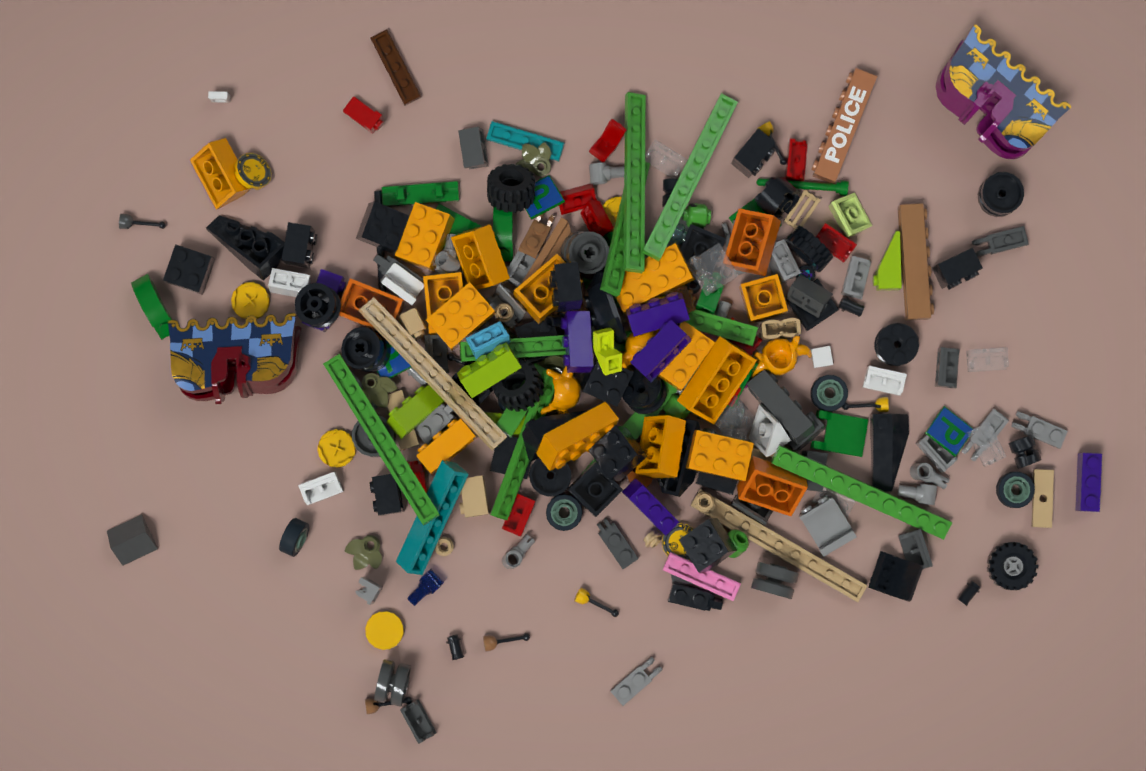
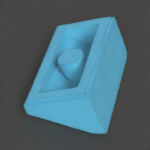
[466,321,510,359]

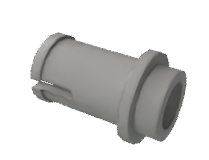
[715,301,732,318]
[407,368,427,386]

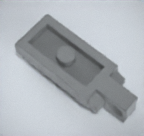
[415,403,455,444]

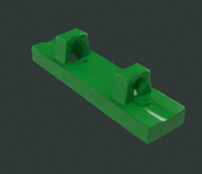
[382,181,459,207]

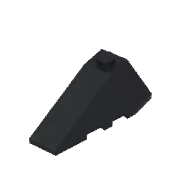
[206,215,285,281]
[522,410,589,462]
[870,414,909,492]

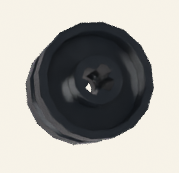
[977,172,1024,217]
[341,327,391,372]
[529,458,571,497]

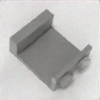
[799,495,857,557]

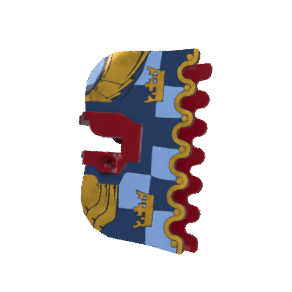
[168,313,302,404]

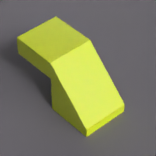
[593,327,622,375]

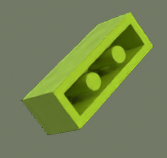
[457,342,522,398]
[386,385,445,439]

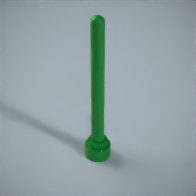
[756,178,849,196]

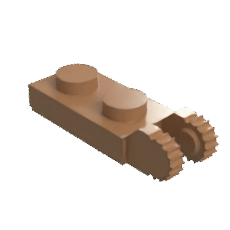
[518,213,556,259]

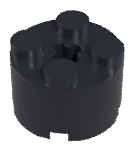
[754,177,800,220]

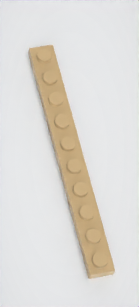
[359,297,507,451]
[690,489,867,602]

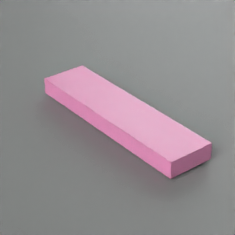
[662,552,741,601]

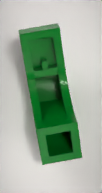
[493,207,513,262]
[131,274,173,340]

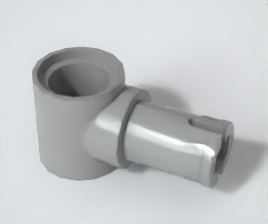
[589,163,624,185]
[435,234,460,273]
[910,463,949,489]
[898,484,937,505]
[502,534,535,569]

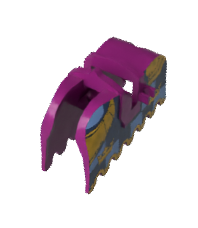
[935,25,1071,159]

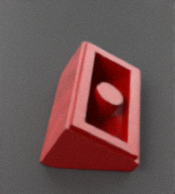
[559,184,597,215]
[580,200,613,237]

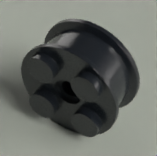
[295,283,341,328]
[874,323,919,366]
[622,369,667,414]

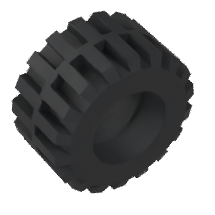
[487,164,535,213]
[492,358,544,412]

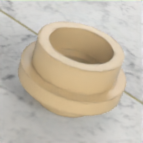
[495,303,514,322]
[695,492,714,511]
[643,530,662,548]
[435,537,454,556]

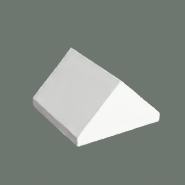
[749,404,791,457]

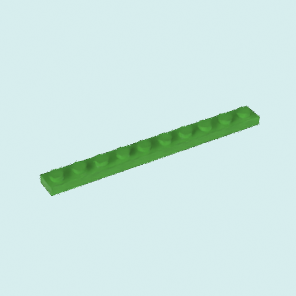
[623,92,646,274]
[642,93,738,261]
[582,277,758,346]
[459,331,632,362]
[323,354,440,526]
[771,445,952,540]

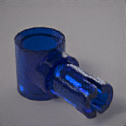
[407,569,444,606]

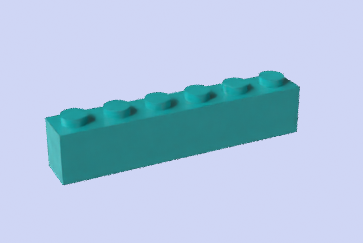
[396,460,469,575]

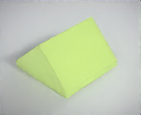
[828,193,872,239]

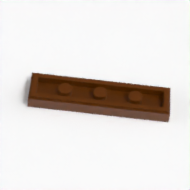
[370,30,421,106]

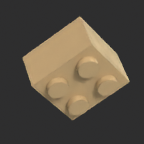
[459,475,490,518]

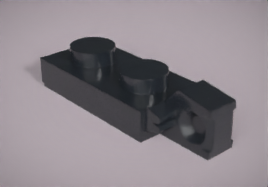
[668,582,723,611]

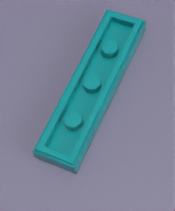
[486,121,564,162]

